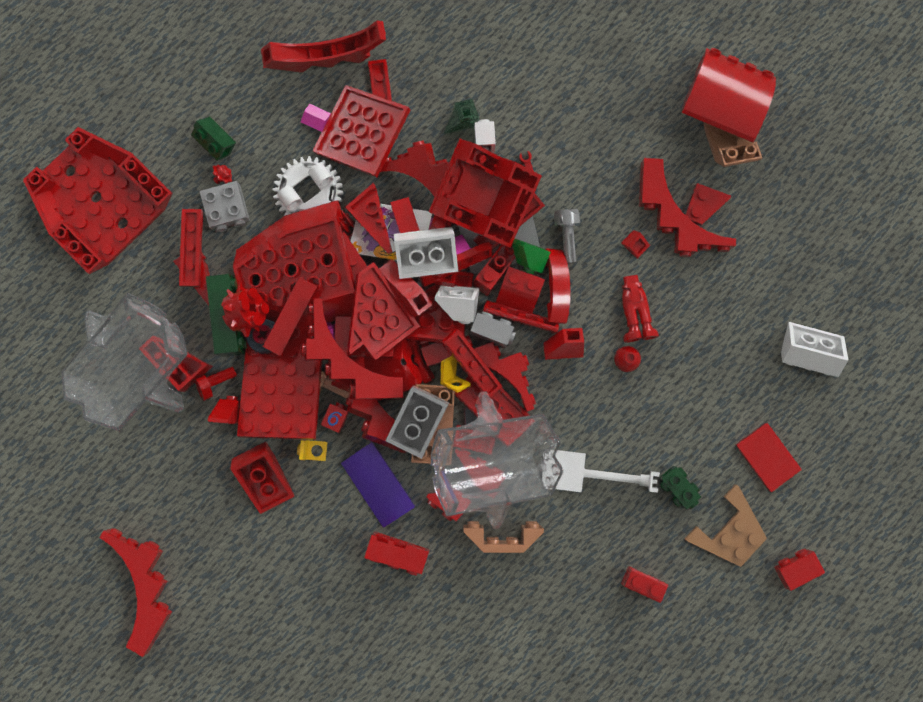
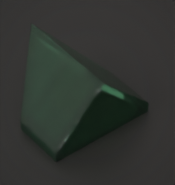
[443,99,479,134]

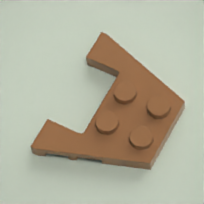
[684,484,767,567]

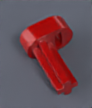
[195,367,237,401]

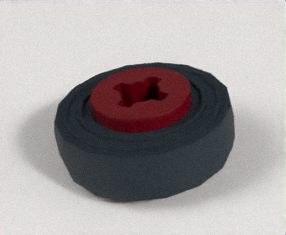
[247,319,275,354]

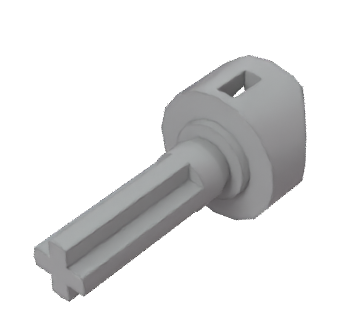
[554,209,580,263]

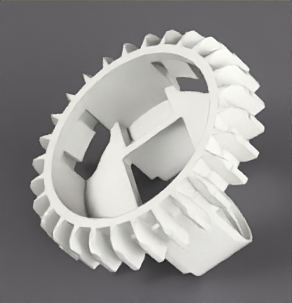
[273,156,343,216]

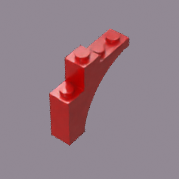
[380,140,449,197]

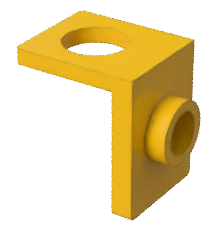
[440,355,470,393]
[297,440,327,461]

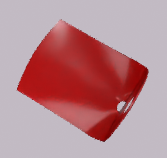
[364,338,423,401]

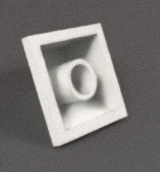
[435,286,479,324]

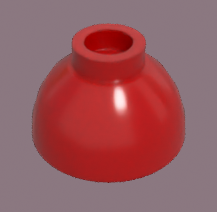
[614,346,641,372]

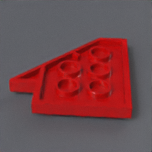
[347,262,420,361]
[405,272,474,343]

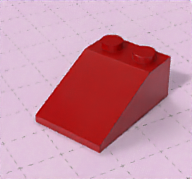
[231,441,294,514]

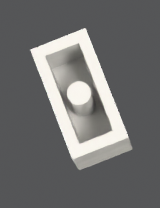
[474,119,496,153]

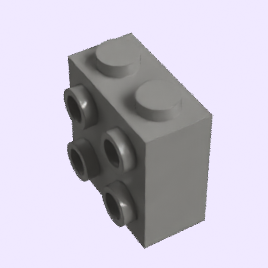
[200,181,250,232]
[470,312,516,348]

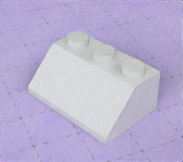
[394,227,458,279]
[781,322,848,377]

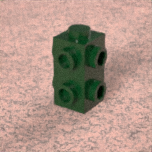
[191,116,236,161]
[658,466,701,509]

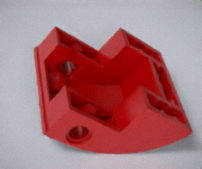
[682,48,776,143]
[428,138,542,248]

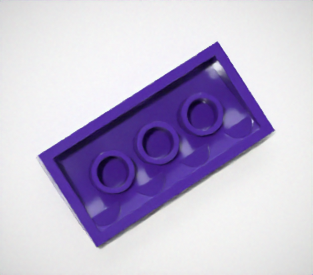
[341,442,415,528]

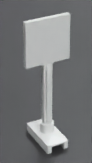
[543,449,660,493]

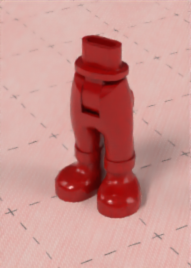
[622,275,659,343]

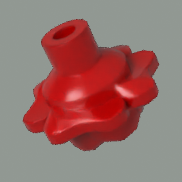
[212,164,232,184]

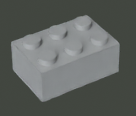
[386,386,449,459]

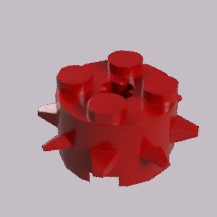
[221,284,269,337]

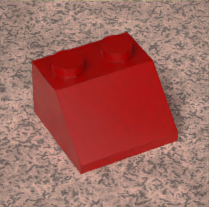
[496,267,545,313]

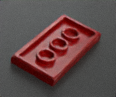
[455,376,534,447]

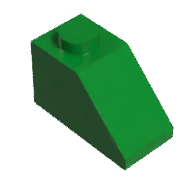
[512,238,551,274]

